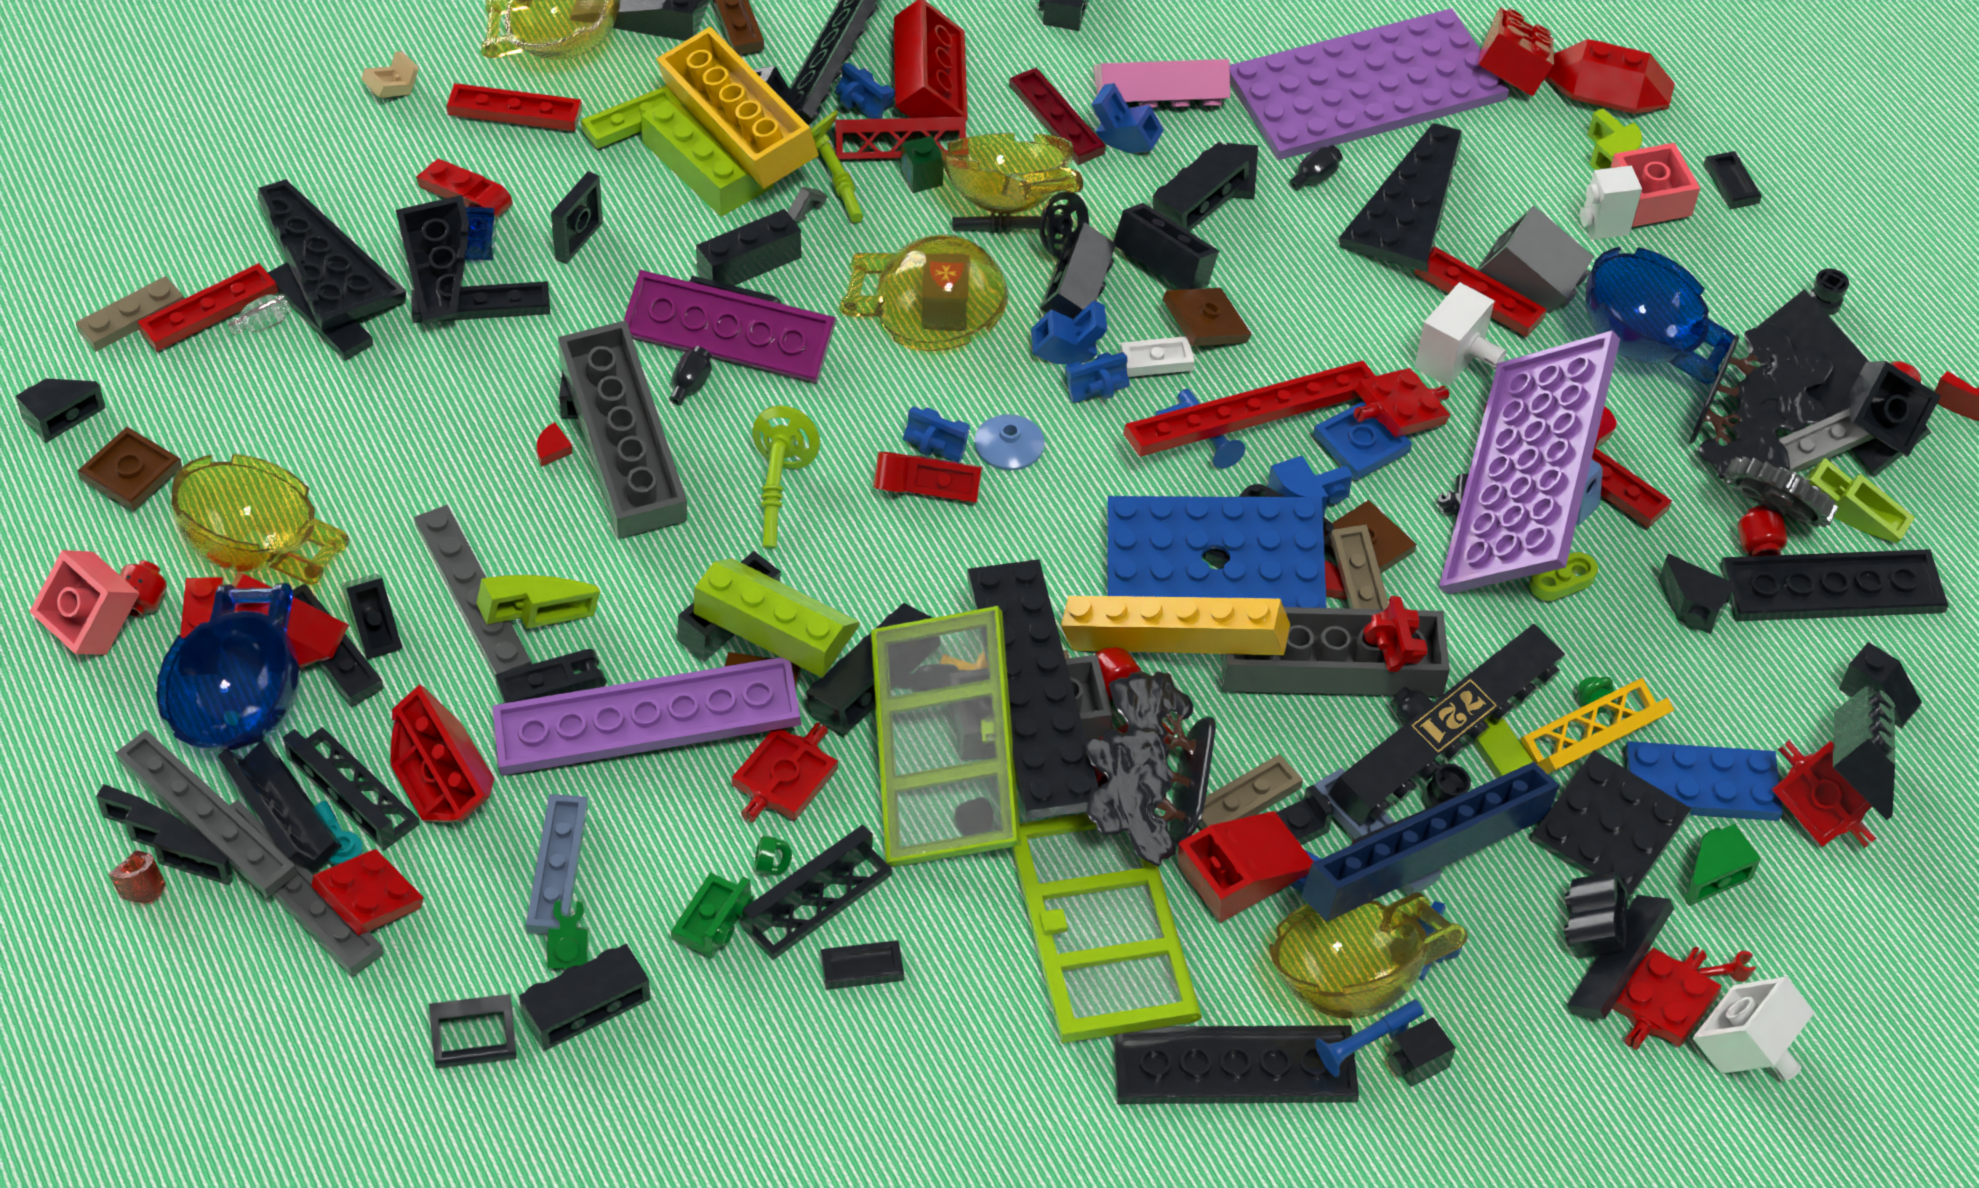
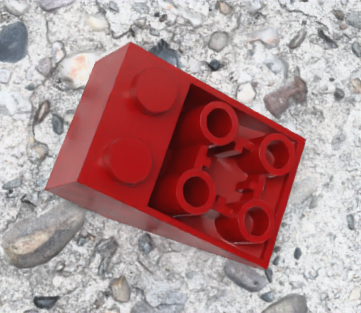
[1478,7,1554,96]
[1178,811,1314,923]

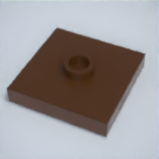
[1162,288,1252,346]
[77,426,182,511]
[1323,500,1417,574]

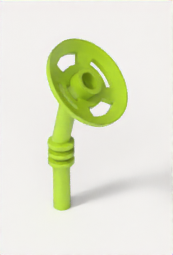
[811,109,863,223]
[752,405,820,549]

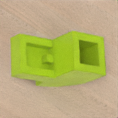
[1587,108,1642,170]

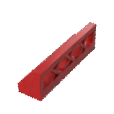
[834,117,967,160]

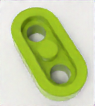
[1529,552,1598,601]

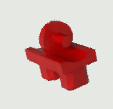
[1363,596,1428,672]

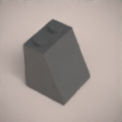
[1476,205,1594,313]

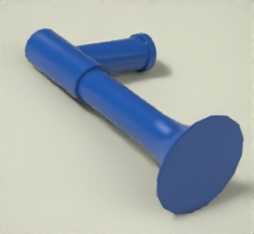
[1155,389,1246,469]
[1315,999,1424,1077]

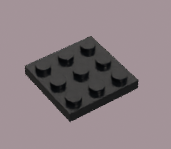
[1531,750,1692,901]

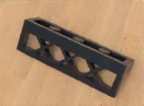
[283,727,420,851]
[218,740,342,873]
[742,824,892,961]

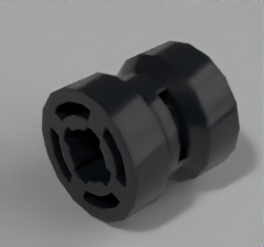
[1810,268,1849,315]
[1423,763,1471,808]

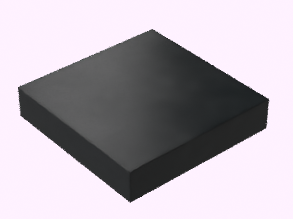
[551,171,603,265]

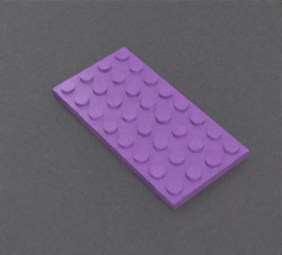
[1229,8,1509,160]
[1439,330,1620,594]

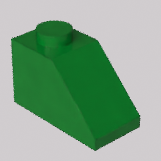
[1685,824,1761,906]

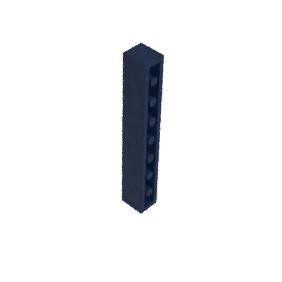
[1301,762,1560,922]

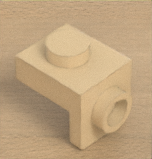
[361,51,419,98]

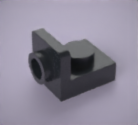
[1276,785,1334,845]

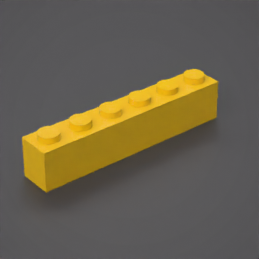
[1061,596,1290,655]

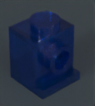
[465,207,497,260]

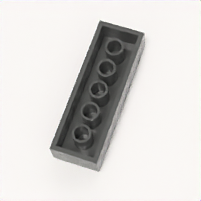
[558,320,687,539]
[1221,607,1450,696]

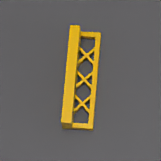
[1520,677,1675,774]

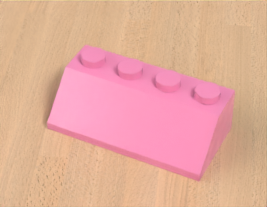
[1094,59,1230,107]

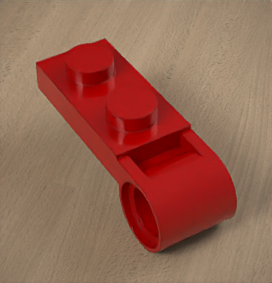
[416,158,513,226]
[873,452,983,503]

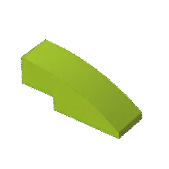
[1805,458,1915,543]
[476,575,601,629]

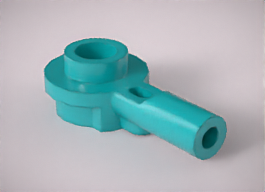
[315,801,363,866]

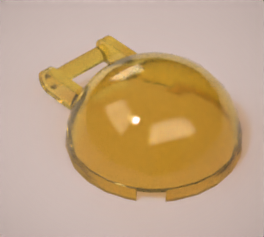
[481,0,621,60]
[941,133,1083,214]
[839,234,1008,351]
[171,454,349,585]
[1269,892,1468,1019]

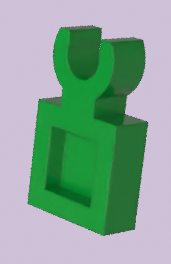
[547,899,589,969]

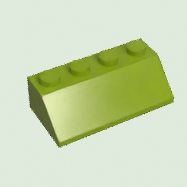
[641,100,773,217]
[694,558,860,678]

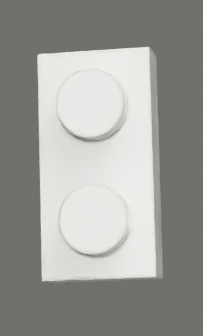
[1120,336,1195,377]

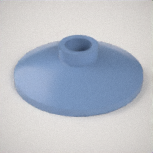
[975,414,1044,471]

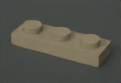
[75,276,184,352]
[1330,524,1389,609]
[1198,754,1303,829]

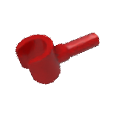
[1698,951,1757,982]

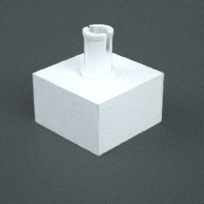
[1414,282,1507,386]
[1693,976,1815,1082]

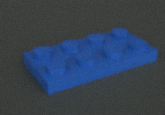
[1624,741,1783,821]

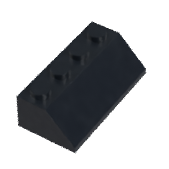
[1833,684,1896,820]

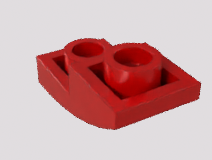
[1935,371,1979,421]

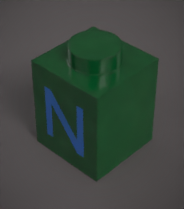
[901,136,944,193]

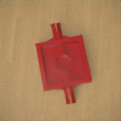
[1354,368,1451,437]
[732,722,838,823]
[1772,739,1876,848]
[1612,947,1722,1050]

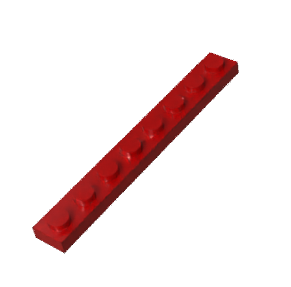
[1123,360,1376,457]

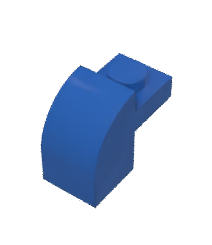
[1091,83,1164,153]
[1031,300,1107,364]
[1267,456,1353,517]

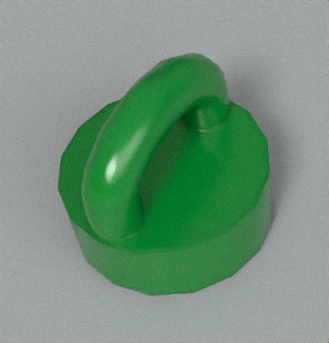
[1576,676,1614,714]
[754,835,792,876]

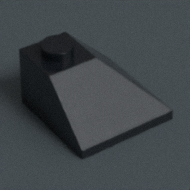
[1850,361,1941,457]

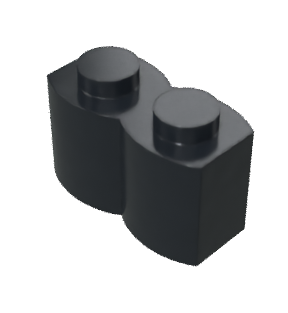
[1564,871,1628,958]

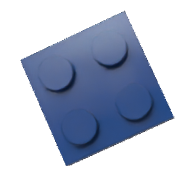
[1313,401,1412,481]

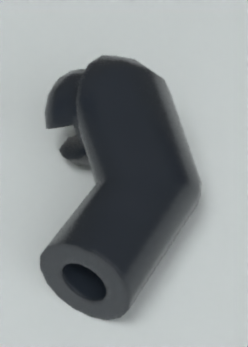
[1437,474,1468,515]

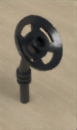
[952,191,1089,258]

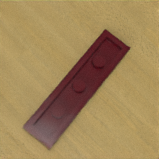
[1009,67,1106,165]

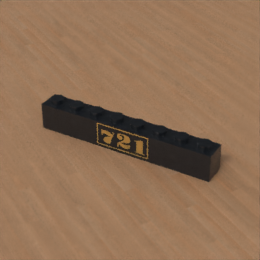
[1328,624,1565,827]

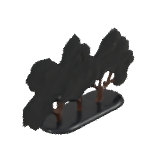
[1689,322,1833,479]
[1083,670,1216,866]

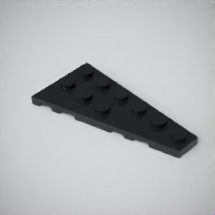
[1339,123,1462,272]
[257,179,407,331]

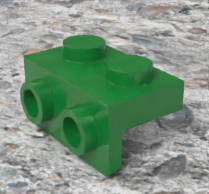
[671,872,754,958]

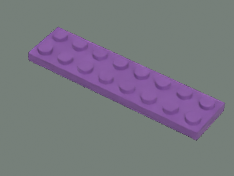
[492,657,801,776]

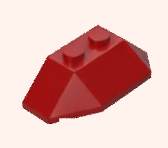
[1544,39,1675,114]
[221,572,349,674]
[390,684,495,822]

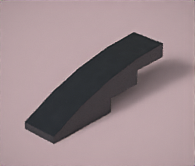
[96,784,233,886]

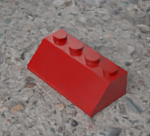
[894,0,968,121]

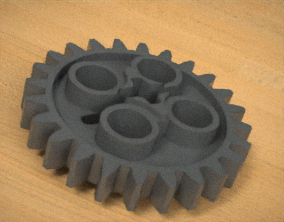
[1724,456,1838,528]

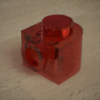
[108,850,166,903]

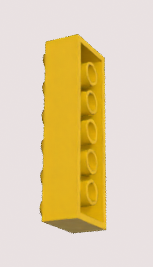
[656,26,819,189]

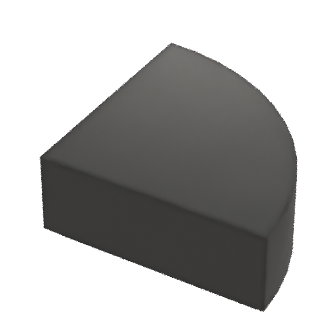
[788,187,828,221]

